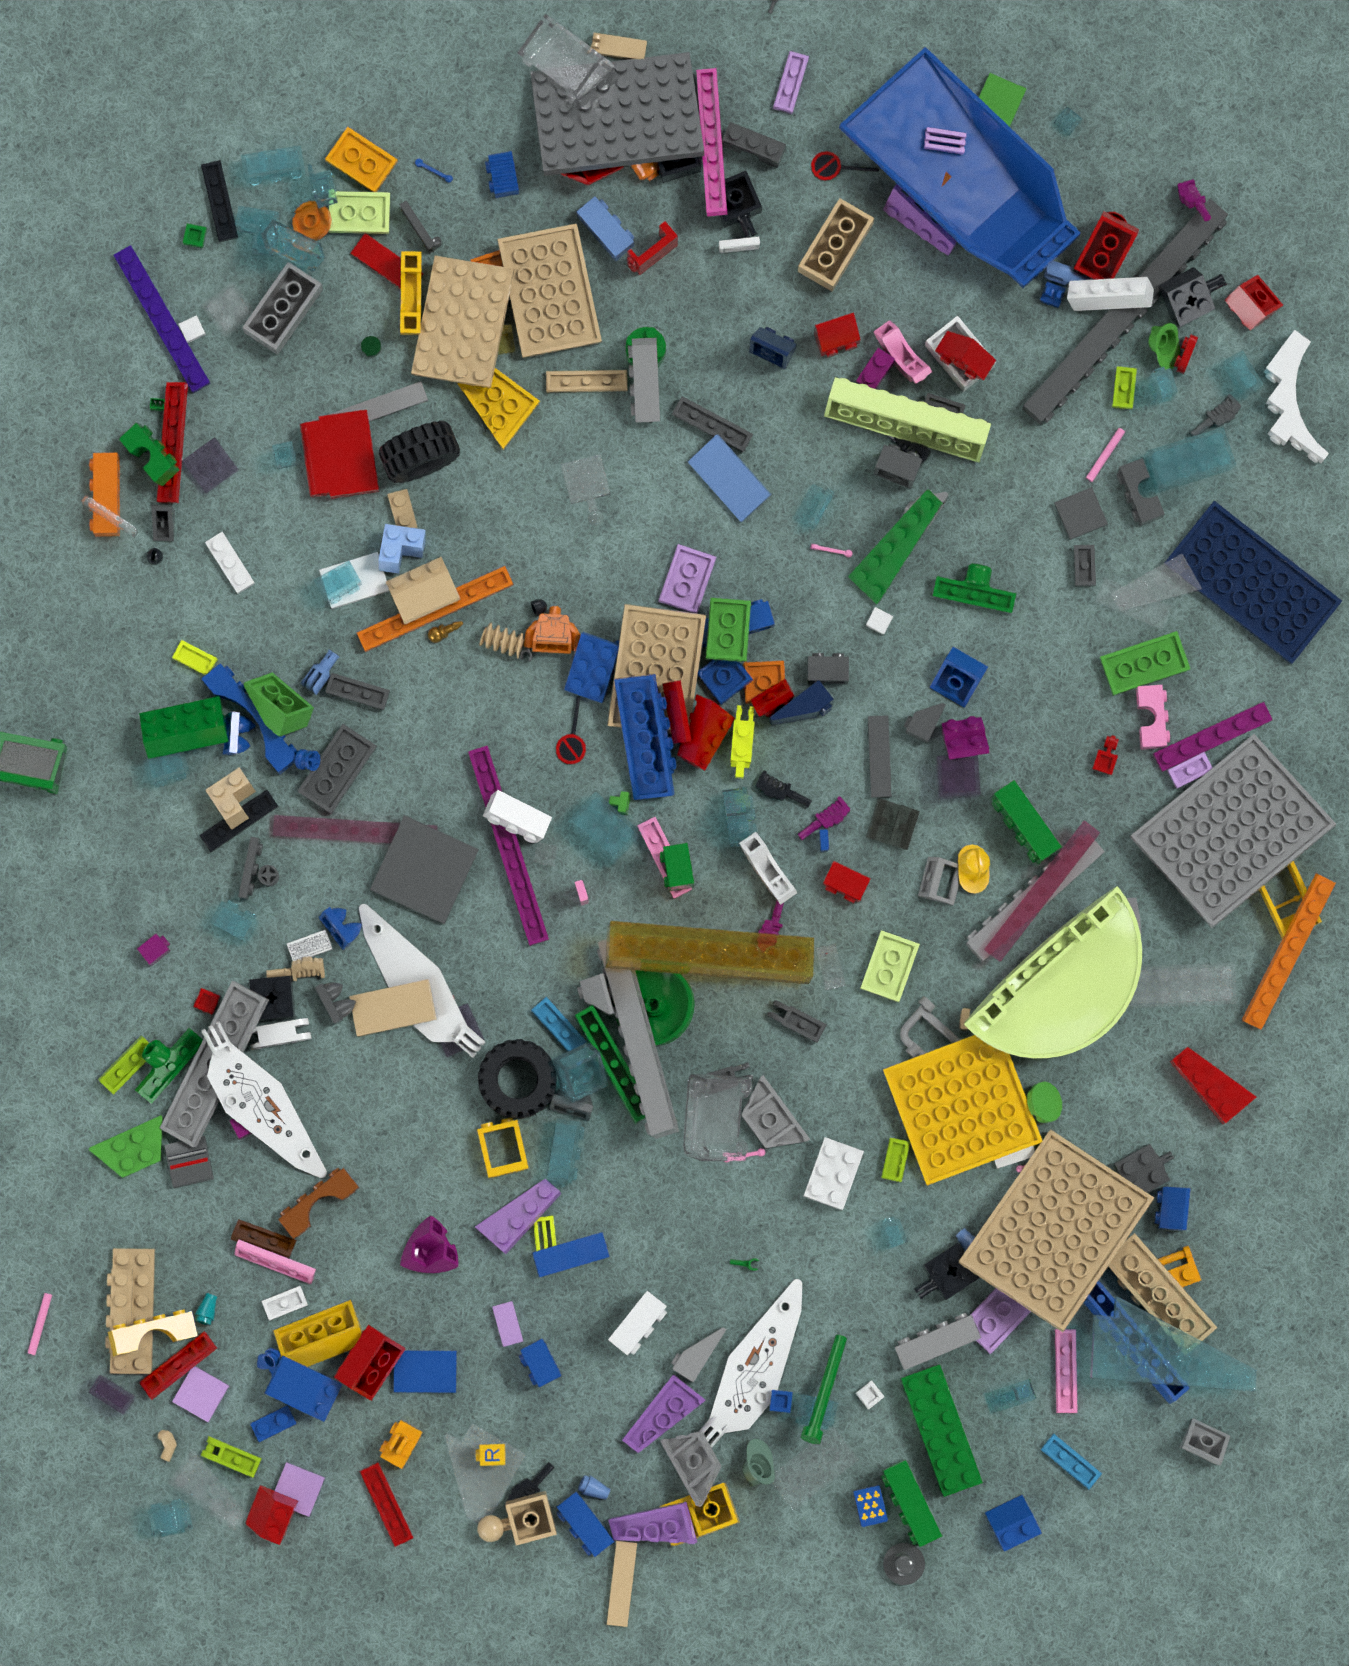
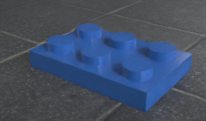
[564,632,619,703]

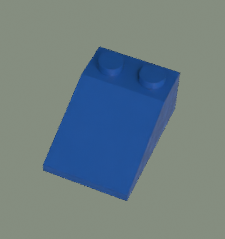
[264,1355,343,1422]

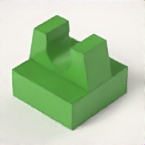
[609,791,631,815]

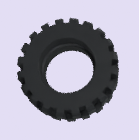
[379,421,460,483]
[478,1039,557,1119]

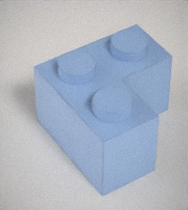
[378,524,426,573]

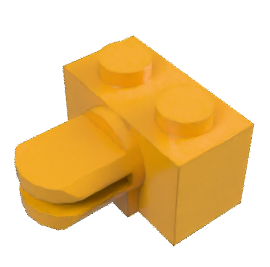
[379,1420,423,1469]

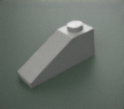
[671,1327,727,1382]

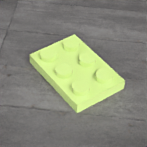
[328,191,390,234]
[860,930,920,1002]

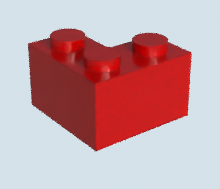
[935,331,996,380]

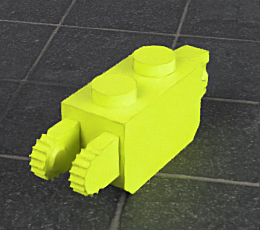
[730,705,754,779]

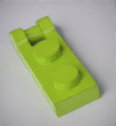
[201,1436,262,1478]

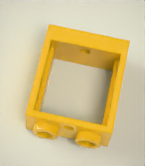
[477,1118,529,1178]

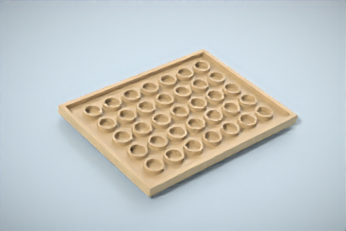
[959,1129,1154,1332]

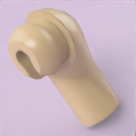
[158,1430,177,1462]

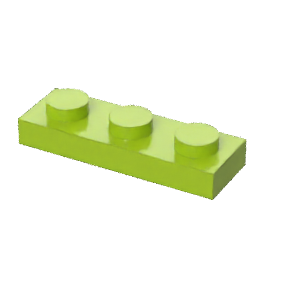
[98,1035,149,1095]

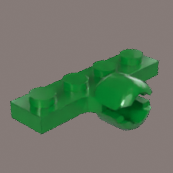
[932,563,1017,613]
[135,1028,203,1104]

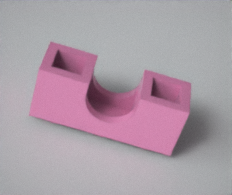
[1136,685,1170,750]

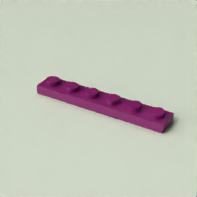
[1153,702,1273,772]

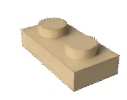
[388,489,418,529]

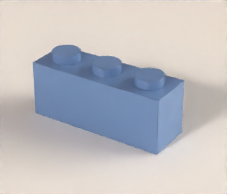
[577,197,635,261]

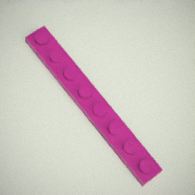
[696,68,727,216]

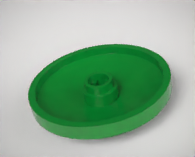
[614,964,695,1047]

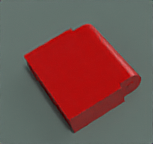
[300,409,379,499]

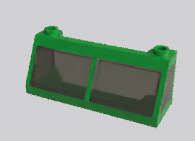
[0,732,67,794]

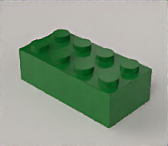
[139,696,229,759]
[991,780,1062,865]
[880,1459,942,1547]

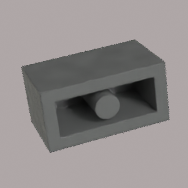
[807,653,849,684]

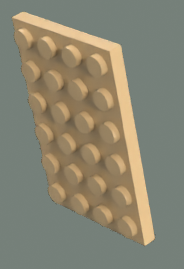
[497,224,602,358]
[411,256,514,388]
[607,604,706,734]

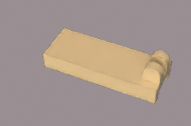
[590,33,647,60]

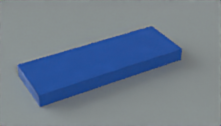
[532,1232,610,1277]

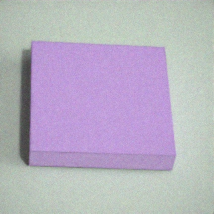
[172,1366,229,1422]
[275,1462,325,1517]

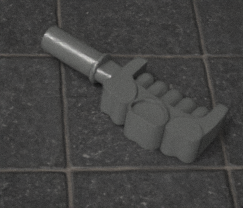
[1190,394,1241,439]

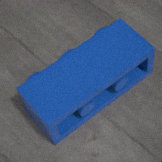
[556,1491,615,1557]

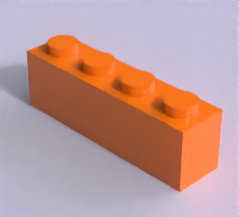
[89,453,120,537]

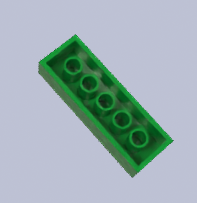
[900,1364,983,1497]

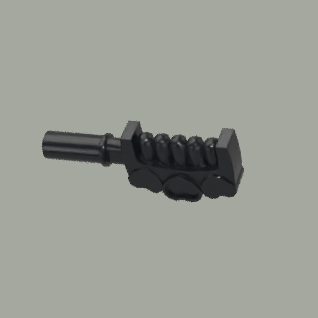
[884,434,931,467]
[756,770,812,808]
[506,1462,555,1501]

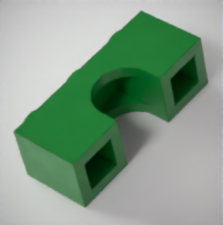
[119,423,180,486]

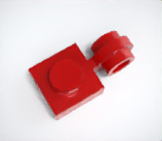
[1092,735,1119,776]

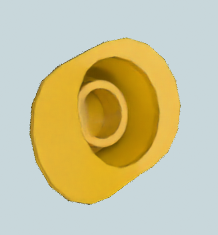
[958,844,990,894]

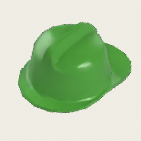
[1148,323,1180,370]

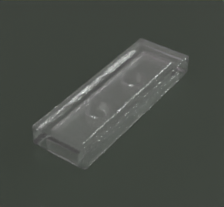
[81,496,138,538]

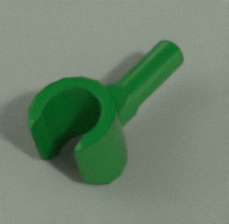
[730,1258,759,1271]

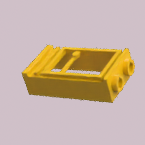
[1259,861,1322,939]

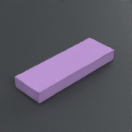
[773,51,809,114]

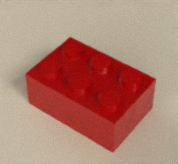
[1074,211,1139,280]
[334,1324,406,1401]

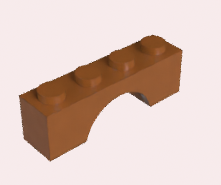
[278,1168,360,1239]

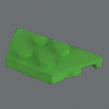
[89,1115,163,1178]

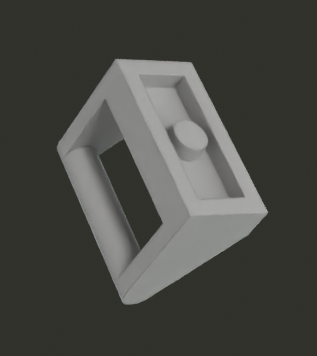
[918,857,960,906]

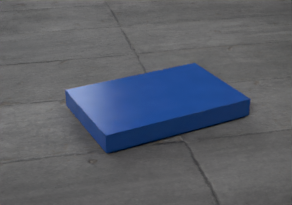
[394,1351,457,1393]

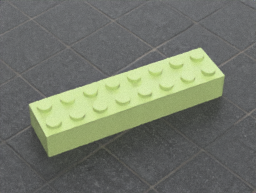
[824,377,991,462]

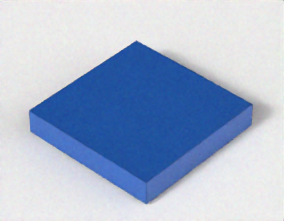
[698,660,753,705]

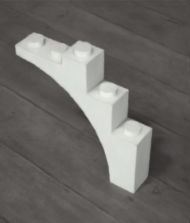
[1264,330,1329,463]

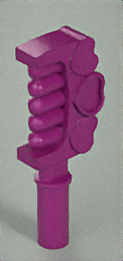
[1177,179,1211,221]
[797,796,850,840]
[757,900,784,955]

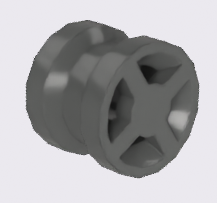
[258,865,279,887]

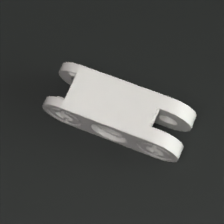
[250,1018,312,1050]

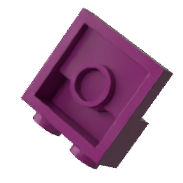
[941,716,989,760]

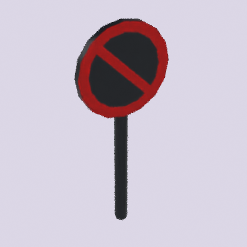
[811,151,879,181]
[556,696,586,764]

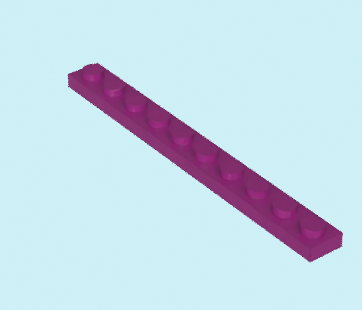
[468,745,549,946]

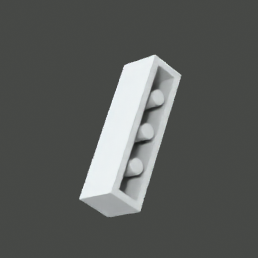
[1067,277,1154,311]

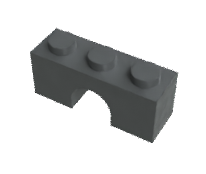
[722,122,786,168]
[1116,458,1165,526]

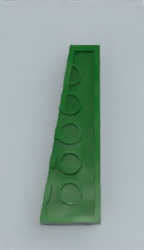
[848,489,943,604]

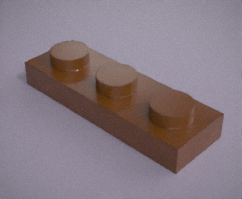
[230,1219,297,1259]

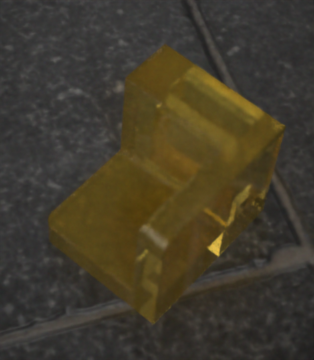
[498,324,515,355]

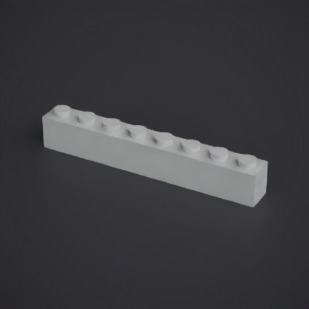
[966,834,1105,962]

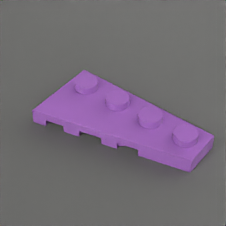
[622,1375,706,1453]
[608,1502,697,1544]

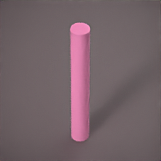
[1086,428,1125,482]
[27,1293,52,1355]

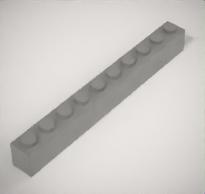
[597,935,679,1139]

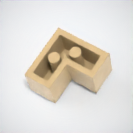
[206,767,256,829]

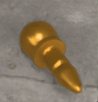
[428,621,463,643]

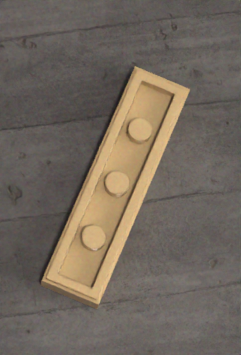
[546,370,627,393]
[607,1541,637,1627]

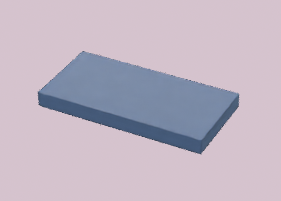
[688,434,772,522]

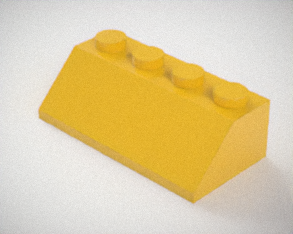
[273,1300,363,1367]

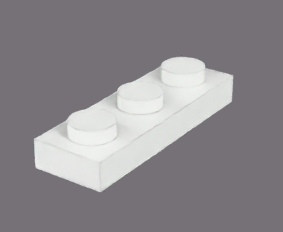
[205,532,255,594]

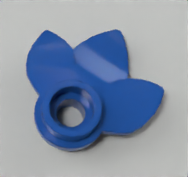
[257,1348,281,1376]

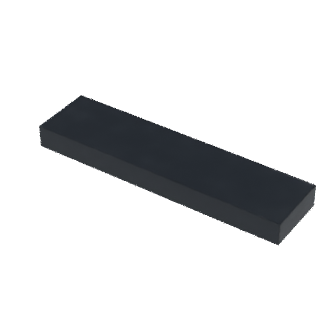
[201,160,239,243]
[199,790,279,853]

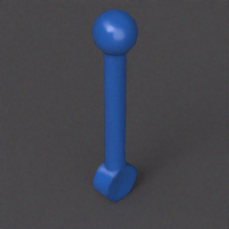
[415,158,453,183]

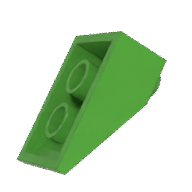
[243,672,314,737]

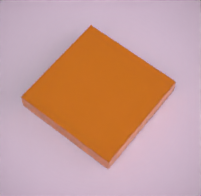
[743,661,785,704]

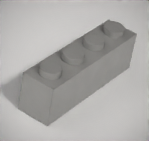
[628,338,660,422]
[895,1313,982,1370]

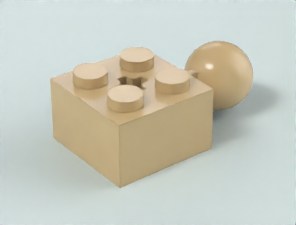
[477,1491,557,1545]

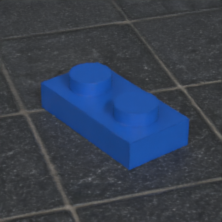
[250,1405,297,1442]

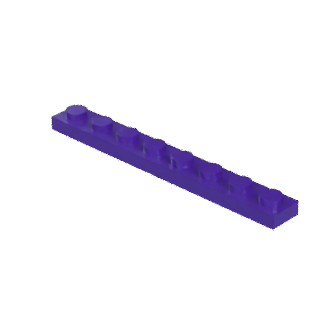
[114,245,211,393]

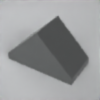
[151,505,175,541]

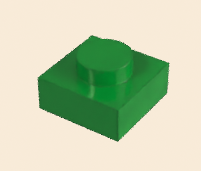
[183,223,207,248]

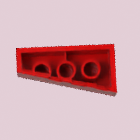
[1170,1047,1257,1124]

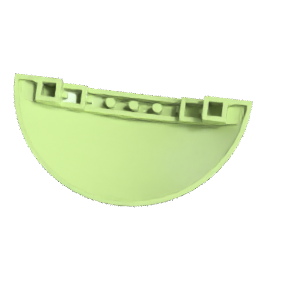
[964,886,1142,1058]

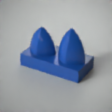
[223,712,256,755]
[318,907,362,950]

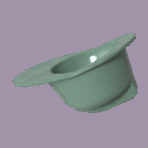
[742,1439,775,1487]

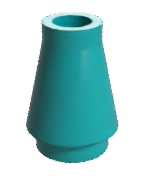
[194,1293,217,1326]

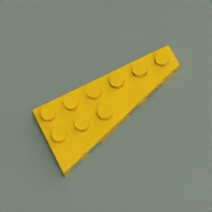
[457,368,540,450]

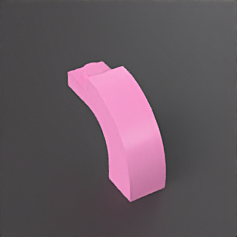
[874,320,932,383]

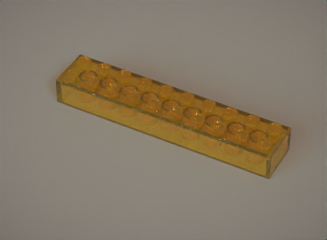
[605,921,814,984]

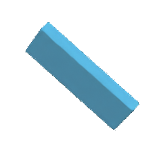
[531,997,587,1056]
[1040,1433,1102,1490]

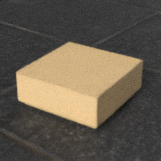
[959,1008,970,1031]

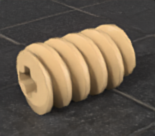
[479,622,524,659]

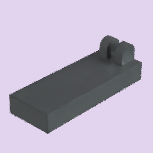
[399,201,442,254]

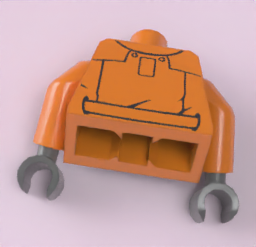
[520,606,581,662]

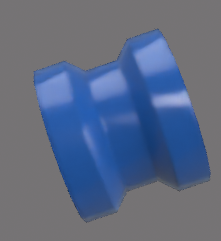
[295,749,320,771]

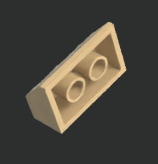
[386,557,461,624]

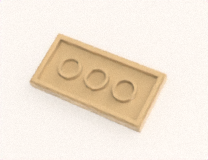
[349,979,437,1037]

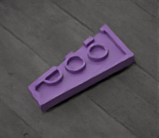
[883,184,957,256]
[475,1179,561,1255]

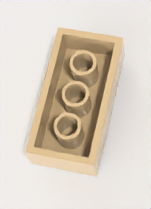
[798,198,874,292]

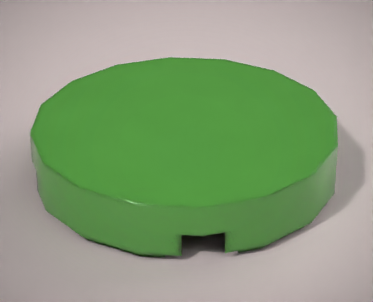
[1027,1081,1062,1123]

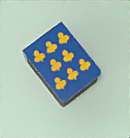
[852,1485,888,1527]

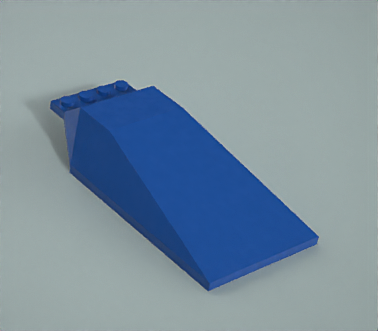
[839,47,1081,288]

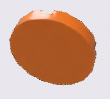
[292,201,332,242]

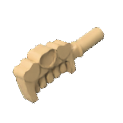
[266,956,325,981]

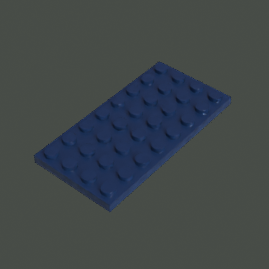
[1164,501,1342,665]

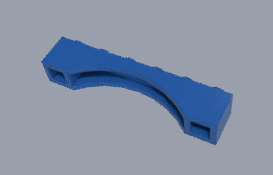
[201,663,298,775]

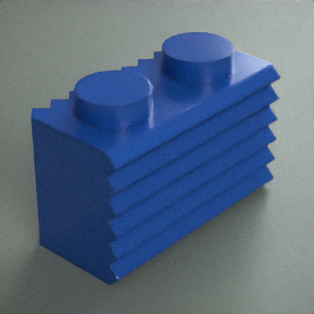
[485,151,519,198]

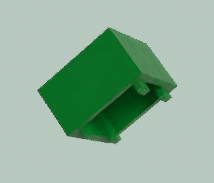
[660,843,694,892]

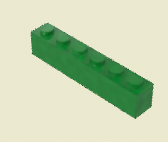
[574,1005,646,1125]

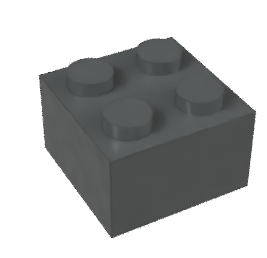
[874,444,922,489]

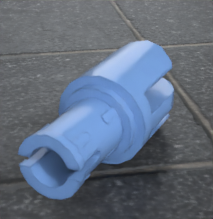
[1044,261,1090,286]
[300,650,340,695]

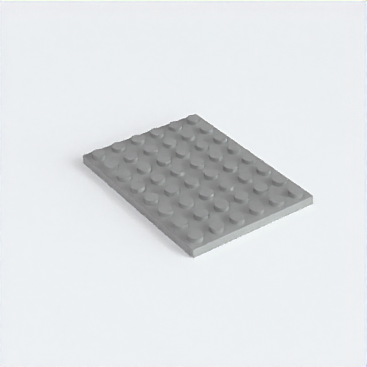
[1130,734,1336,928]

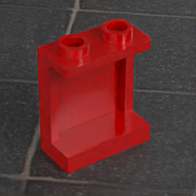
[627,221,678,275]

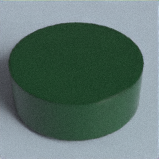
[361,336,382,357]

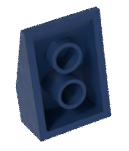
[749,327,797,370]
[769,680,834,726]

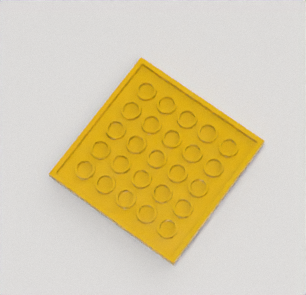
[883,1035,1043,1185]

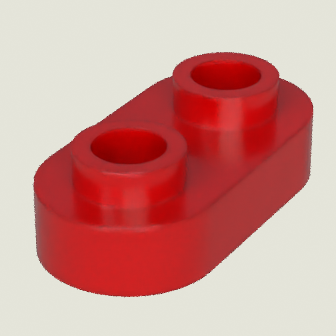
[1174,334,1198,374]

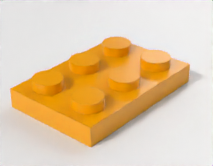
[325,127,398,192]

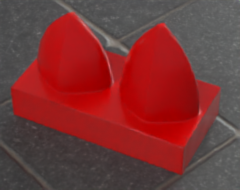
[751,679,795,718]

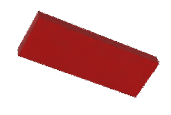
[351,233,424,289]

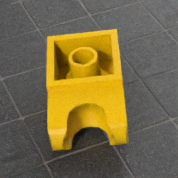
[660,1483,740,1546]

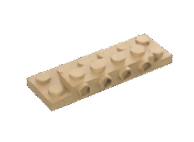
[1109,1233,1217,1355]
[105,1249,155,1374]

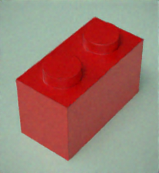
[823,861,871,904]

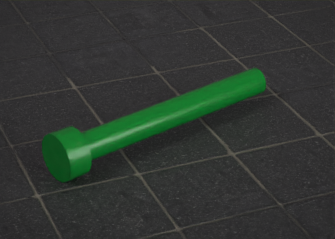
[801,1335,847,1444]

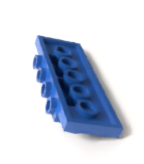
[614,674,676,800]

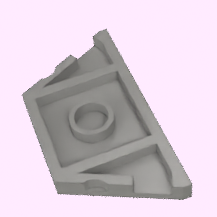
[741,1075,810,1149]
[660,1432,722,1507]

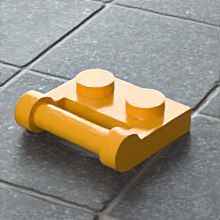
[1158,1245,1201,1287]

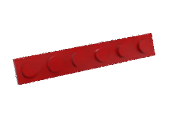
[157,382,188,503]

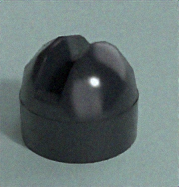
[146,548,163,565]
[531,599,547,617]

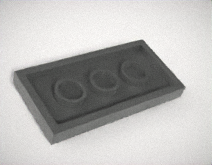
[297,724,377,814]

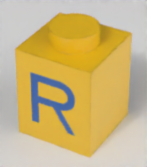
[476,1444,506,1466]

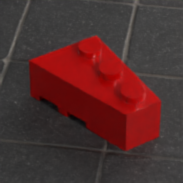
[677,694,735,771]

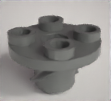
[883,1543,925,1585]

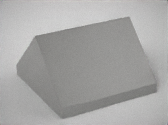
[1179,1418,1230,1466]

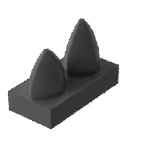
[315,982,356,1024]
[550,1083,593,1121]

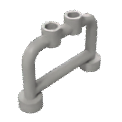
[900,996,961,1058]

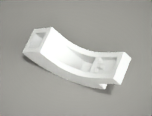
[739,832,797,905]

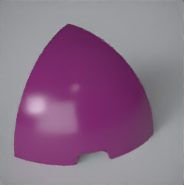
[400,1215,459,1273]

